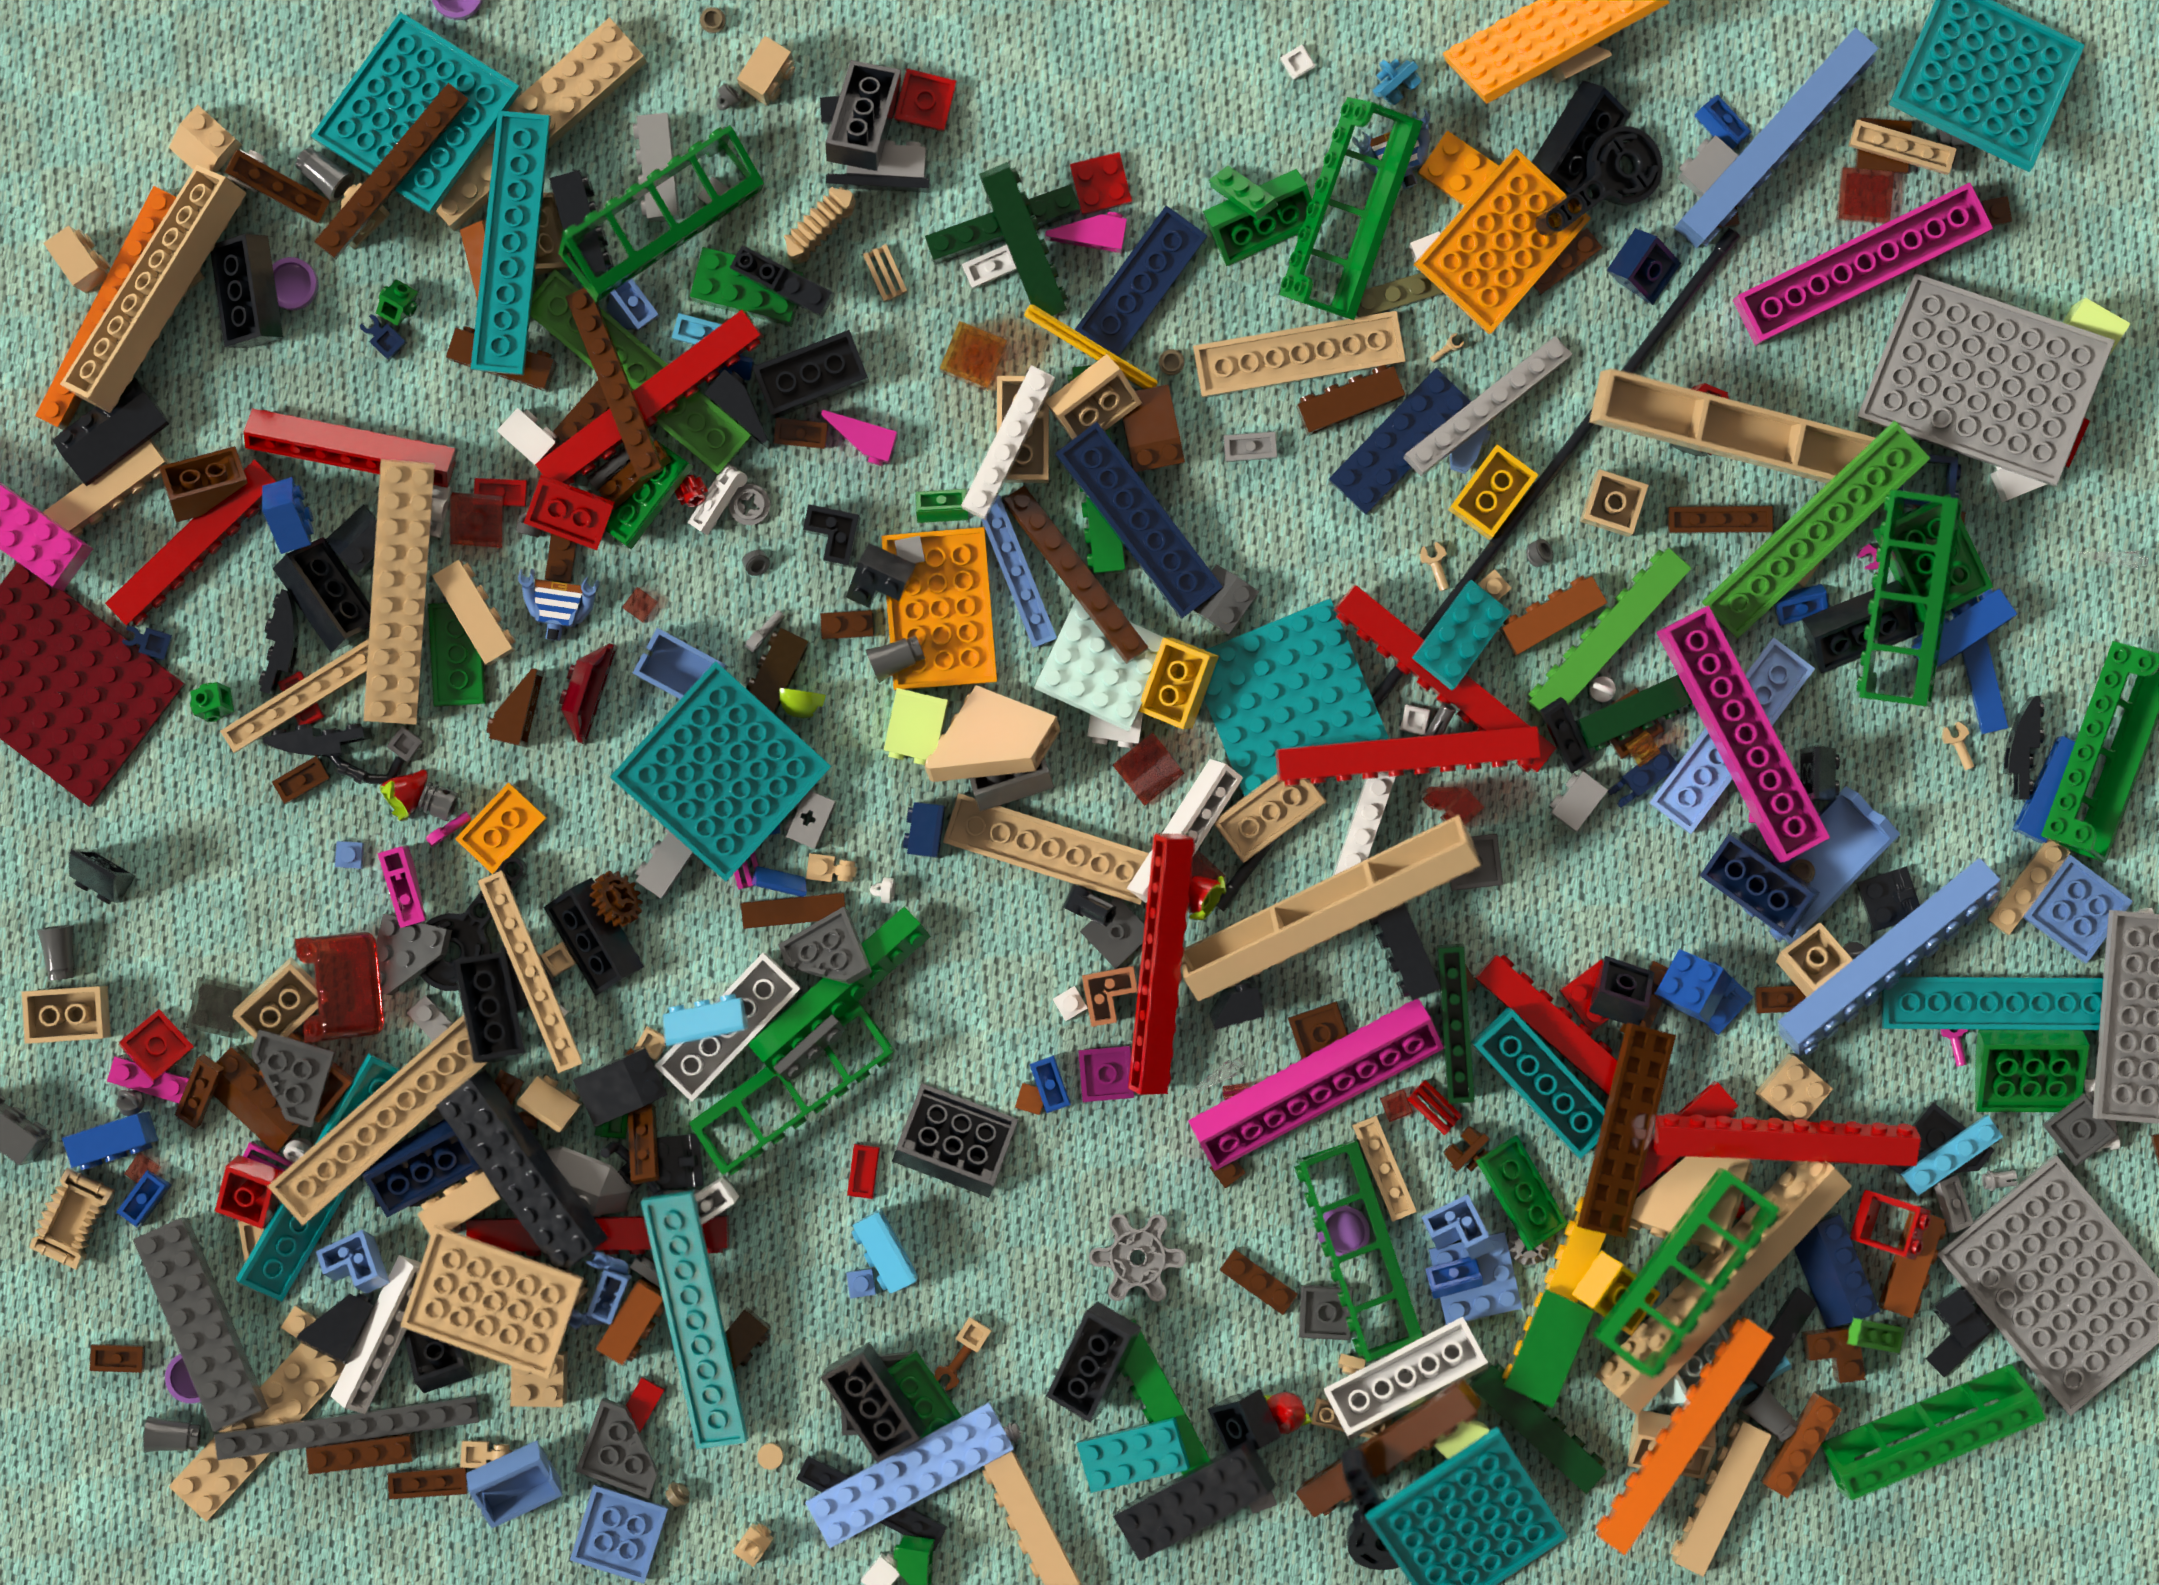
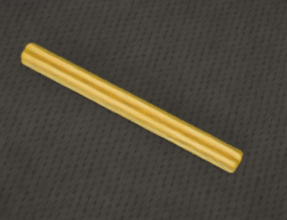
[1024,305,1158,389]

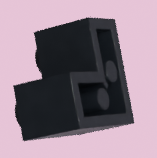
[803,504,861,568]
[846,543,916,608]
[1930,1288,1990,1349]

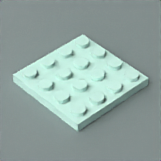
[1034,599,1164,731]

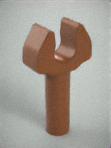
[934,1345,973,1391]

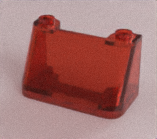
[295,932,384,1043]

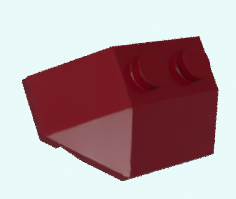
[559,643,617,745]

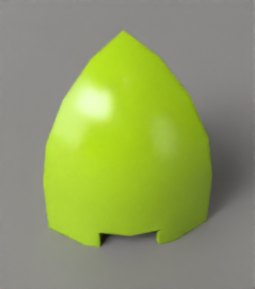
[780,688,826,718]

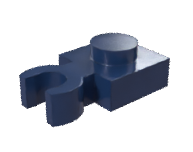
[360,314,407,361]
[122,626,172,660]

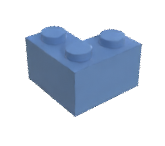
[1421,1194,1495,1260]
[316,1230,390,1294]

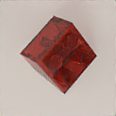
[1112,732,1185,806]
[1422,787,1484,825]

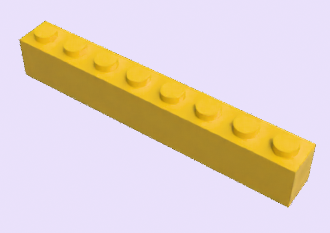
[1503,1196,1606,1384]

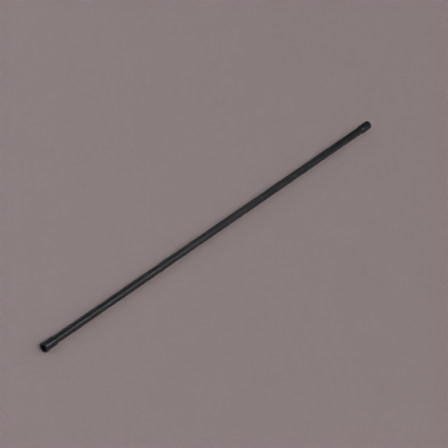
[1216,228,1741,912]

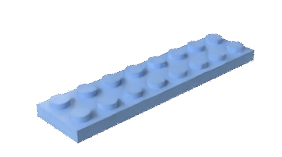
[1649,637,1815,834]
[805,1402,1014,1548]

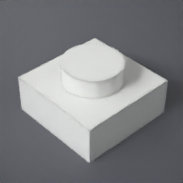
[1053,986,1088,1021]

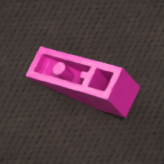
[1045,212,1127,253]
[821,410,898,466]
[377,845,426,928]

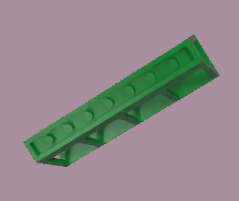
[1279,97,1423,320]
[558,125,764,303]
[1856,489,1963,707]
[2041,641,2159,863]
[689,1001,895,1176]
[1294,1139,1423,1362]
[1592,1168,1781,1379]
[1820,1363,2046,1501]

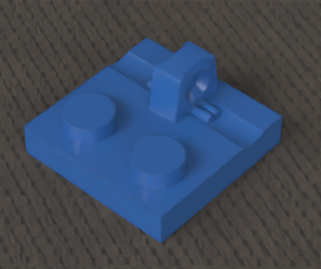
[1704,962,1753,1035]

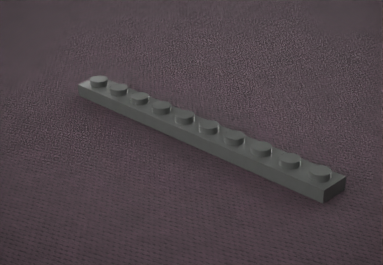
[214,1395,480,1460]

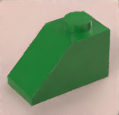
[893,1535,934,1585]

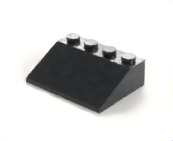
[892,1083,1018,1198]

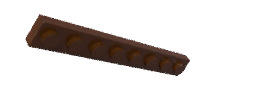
[314,83,470,260]
[565,288,664,481]
[1003,485,1148,664]

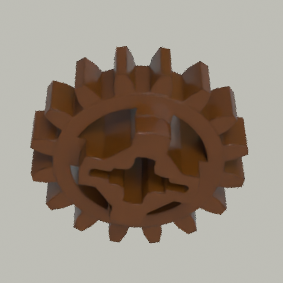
[590,871,643,927]

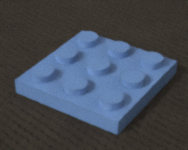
[2022,855,2133,964]
[1428,1231,1522,1325]
[570,1484,669,1584]

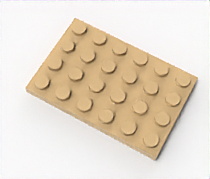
[400,1226,584,1379]

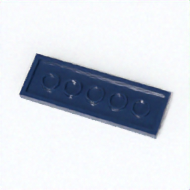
[1075,205,1208,357]
[1328,368,1471,515]

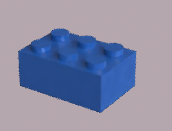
[62,1111,159,1170]

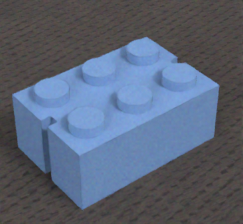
[633,628,728,699]
[466,1440,563,1529]

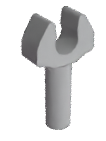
[745,610,785,653]

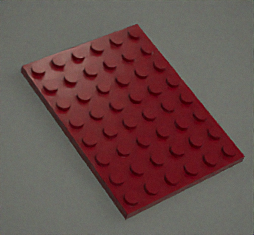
[0,562,186,807]

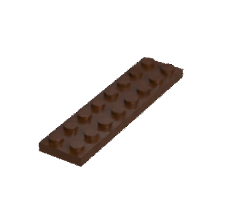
[1577,1023,1676,1238]

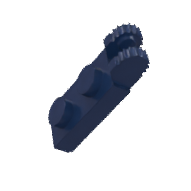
[1607,745,1678,808]

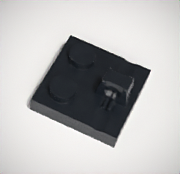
[1856,866,1920,932]
[656,1134,704,1190]

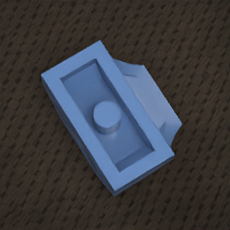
[606,279,660,331]

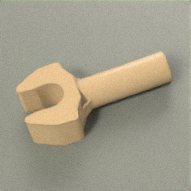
[1420,542,1449,591]
[1942,722,1975,770]

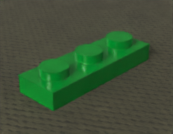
[1209,165,1278,220]

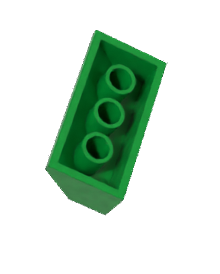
[1203,168,1312,266]

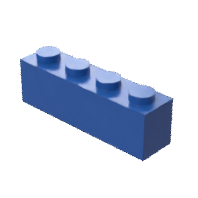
[1911,588,2017,668]
[2012,736,2075,843]

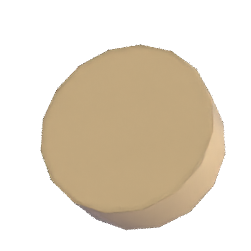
[757,1442,784,1470]

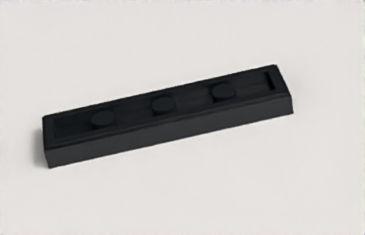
[826,173,930,193]
[1747,1287,1817,1388]
[1925,1307,1996,1377]

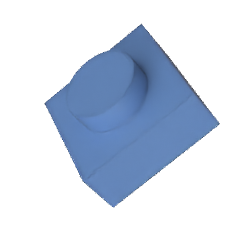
[335,841,364,869]
[846,1268,876,1299]

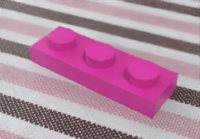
[107,1056,189,1103]

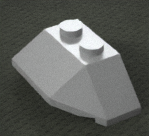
[545,1147,632,1216]

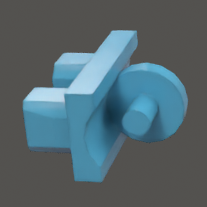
[1372,59,1422,105]

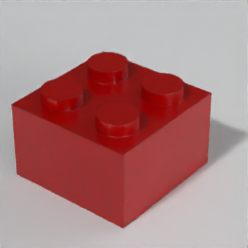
[215,1155,284,1229]

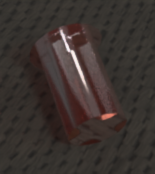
[1222,1083,1249,1100]

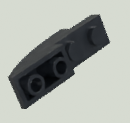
[729,245,835,317]
[259,589,299,695]
[2003,696,2044,800]
[263,723,373,757]

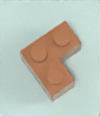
[1082,966,1138,1027]

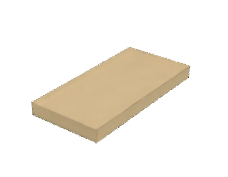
[1214,773,1327,863]

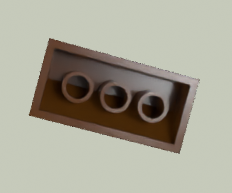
[213,1046,304,1154]

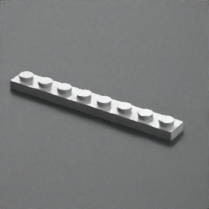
[1404,336,1572,477]

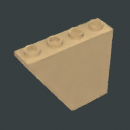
[925,685,1060,782]
[1629,1156,1753,1255]

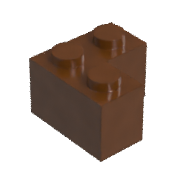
[1801,1325,1866,1383]

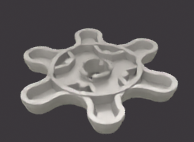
[1089,1214,1186,1302]

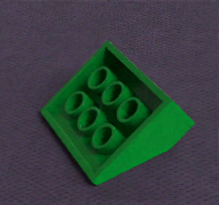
[1872,494,1993,622]
[1975,1029,2089,1112]

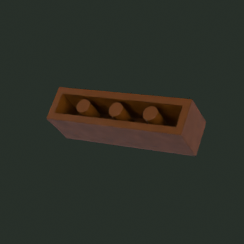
[446,326,557,392]
[1296,365,1405,436]
[306,1432,418,1475]

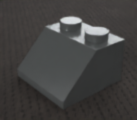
[1193,564,1259,636]

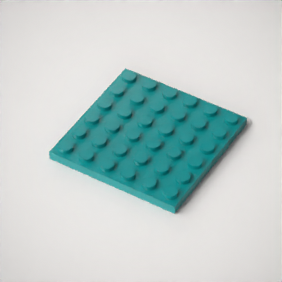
[1888,0,2085,172]
[311,12,522,215]
[1204,598,1389,797]
[609,661,832,882]
[1365,1427,1568,1585]

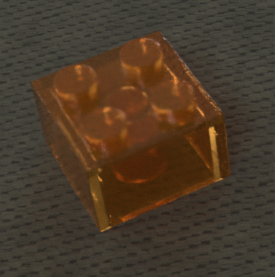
[939,321,1008,392]

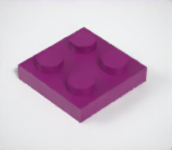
[1078,1046,1134,1102]

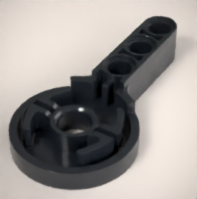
[1535,126,1663,236]
[420,857,527,991]
[1341,1448,1399,1570]

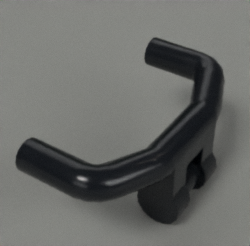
[328,728,404,785]
[600,1141,664,1197]

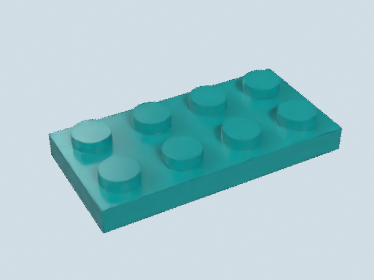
[1412,580,1511,690]
[1076,1417,1190,1493]

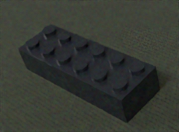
[1113,1439,1276,1562]

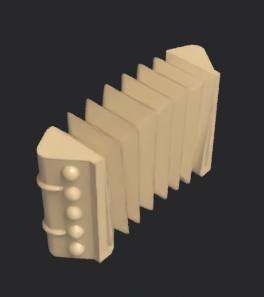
[783,187,856,265]
[29,1168,115,1270]

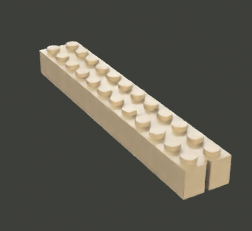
[1590,369,1876,484]
[1181,815,1480,1001]
[1595,1161,1852,1415]

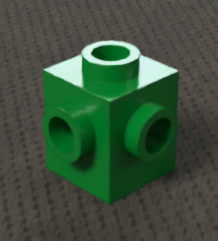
[376,279,418,326]
[190,682,234,722]

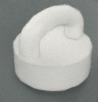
[1589,676,1616,703]
[870,877,895,904]
[283,1138,312,1163]

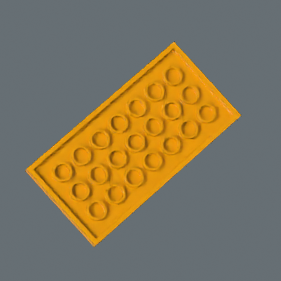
[1443,0,1669,104]

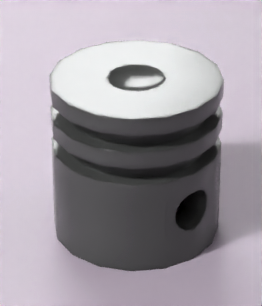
[418,782,459,822]

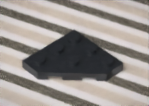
[1887,1102,1995,1179]

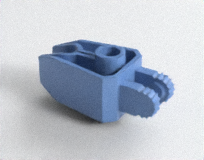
[1449,424,1491,474]

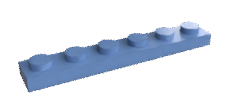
[981,495,1057,648]

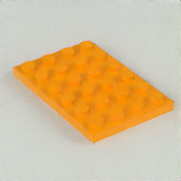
[1413,148,1591,334]
[881,527,997,691]

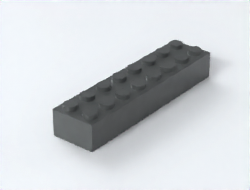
[133,1218,269,1432]

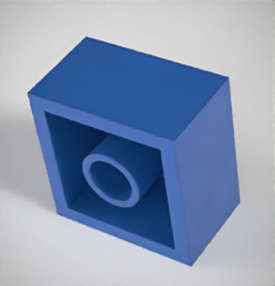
[262,477,314,554]
[1655,949,1732,1024]

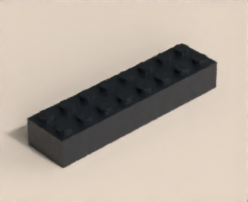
[436,1070,609,1271]

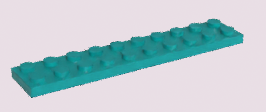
[471,110,551,375]
[1882,977,2103,1030]
[236,1053,401,1302]
[641,1191,749,1449]

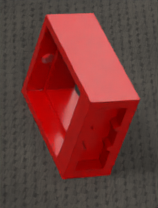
[1850,1189,1931,1260]

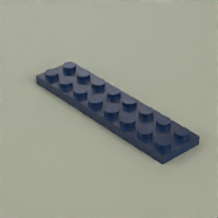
[1055,421,1223,619]

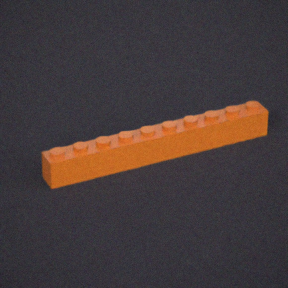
[35,186,176,430]
[1595,1317,1773,1555]

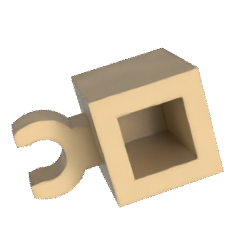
[732,1523,773,1567]

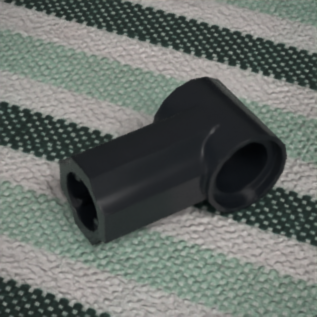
[1062,884,1116,927]

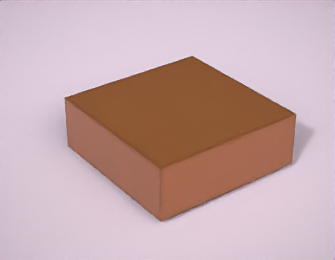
[1015,1083,1043,1115]

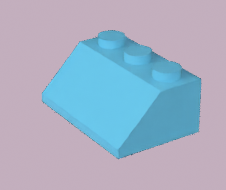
[663,994,749,1046]
[851,1209,919,1294]

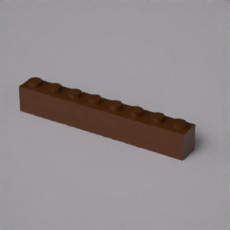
[1296,1378,1482,1518]

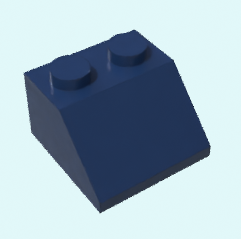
[1607,228,1681,305]
[903,802,946,858]

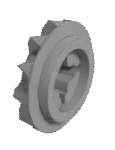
[729,484,770,526]
[1508,1229,1550,1265]

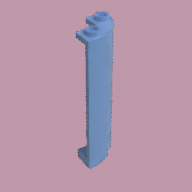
[1742,786,1900,944]

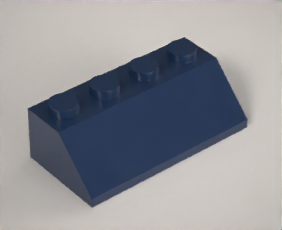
[1700,832,1820,937]
[362,1119,481,1217]
[1793,1212,1880,1328]

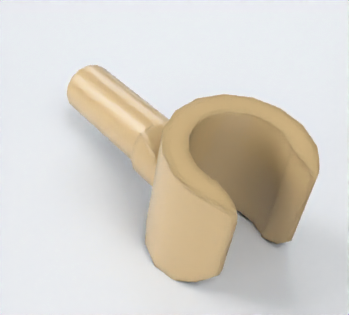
[1430,333,1464,363]

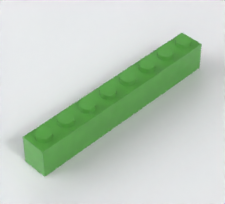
[1527,547,1692,714]

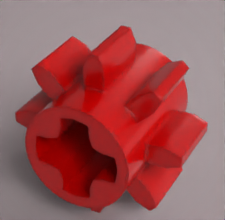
[674,475,708,507]

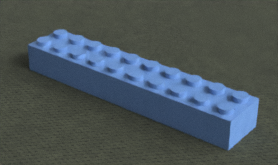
[1674,27,1879,249]
[1778,858,2001,1058]

